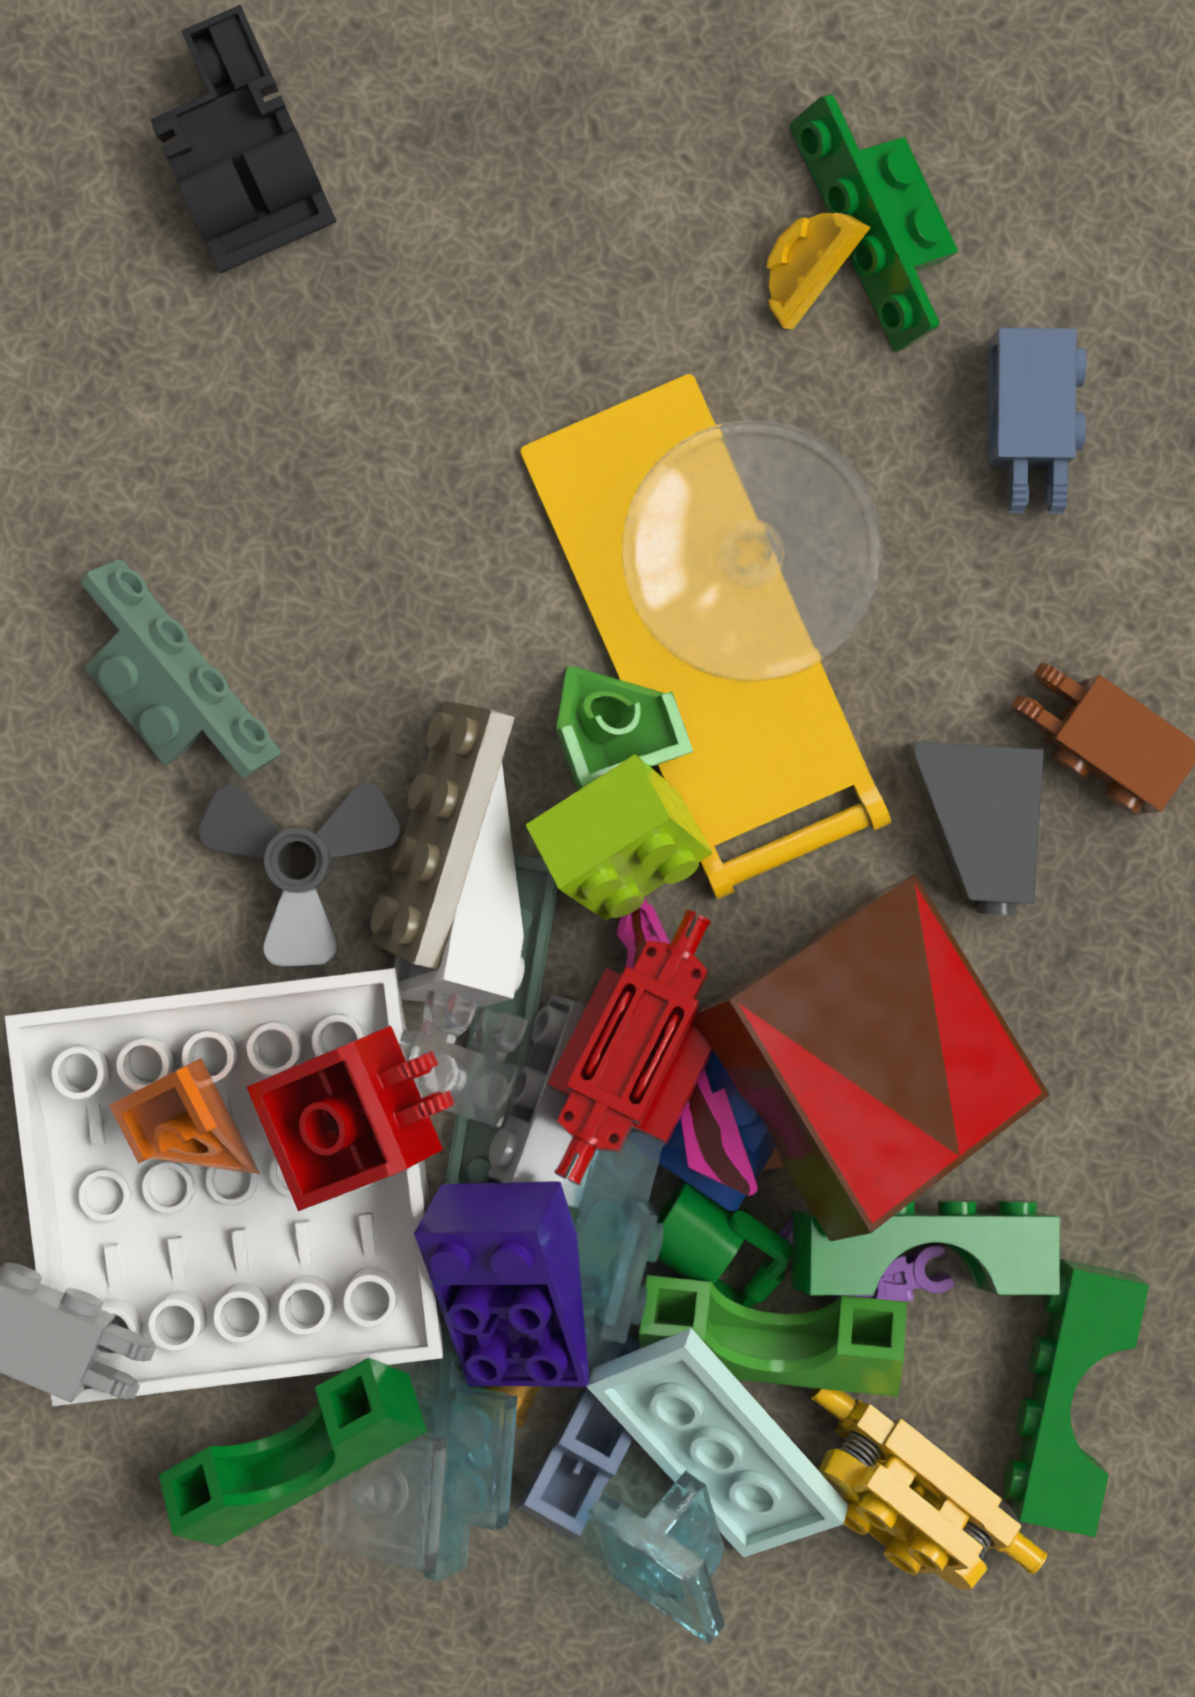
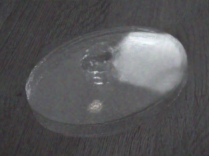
[622,420,883,682]

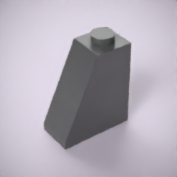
[906,741,1044,915]

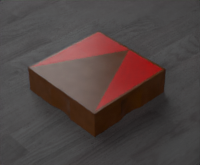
[694,874,1050,1242]

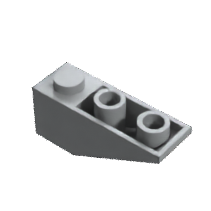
[487,994,598,1209]

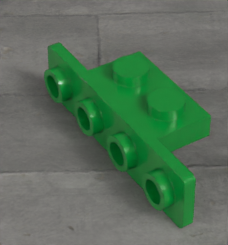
[790,94,959,352]

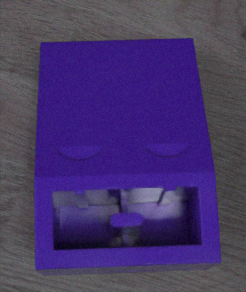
[414,1181,589,1387]

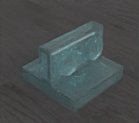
[588,1471,725,1645]

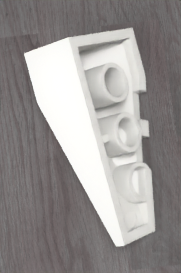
[394,761,525,1007]

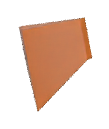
[109,1058,260,1174]

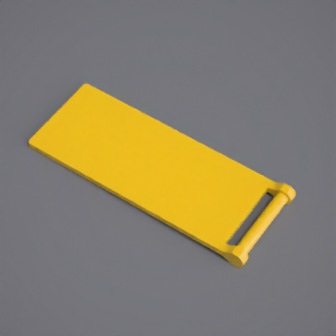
[520,374,891,900]

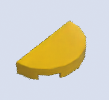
[766,213,871,330]

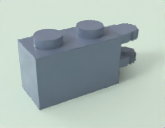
[988,328,1087,514]

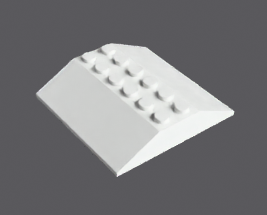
[5,968,443,1406]

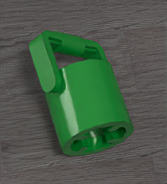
[641,1180,793,1308]

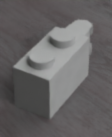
[0,1262,157,1403]

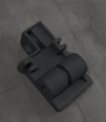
[150,5,337,273]

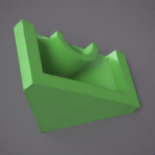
[556,667,693,791]

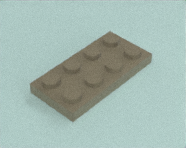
[371,701,515,970]

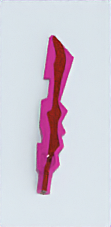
[616,897,758,1196]

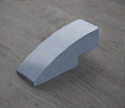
[516,1330,640,1540]

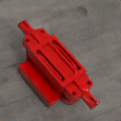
[547,910,713,1186]

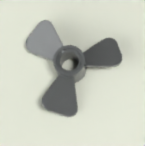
[199,784,401,966]

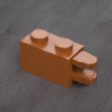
[1010,662,1195,816]

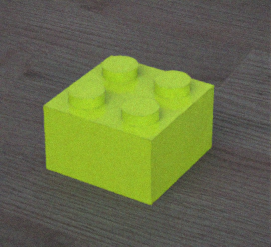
[526,754,713,921]

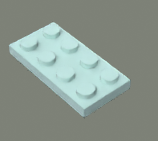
[587,1328,849,1558]

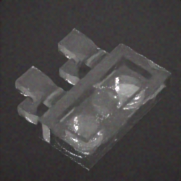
[399,990,528,1128]

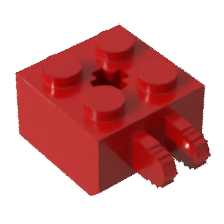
[246,1026,455,1211]

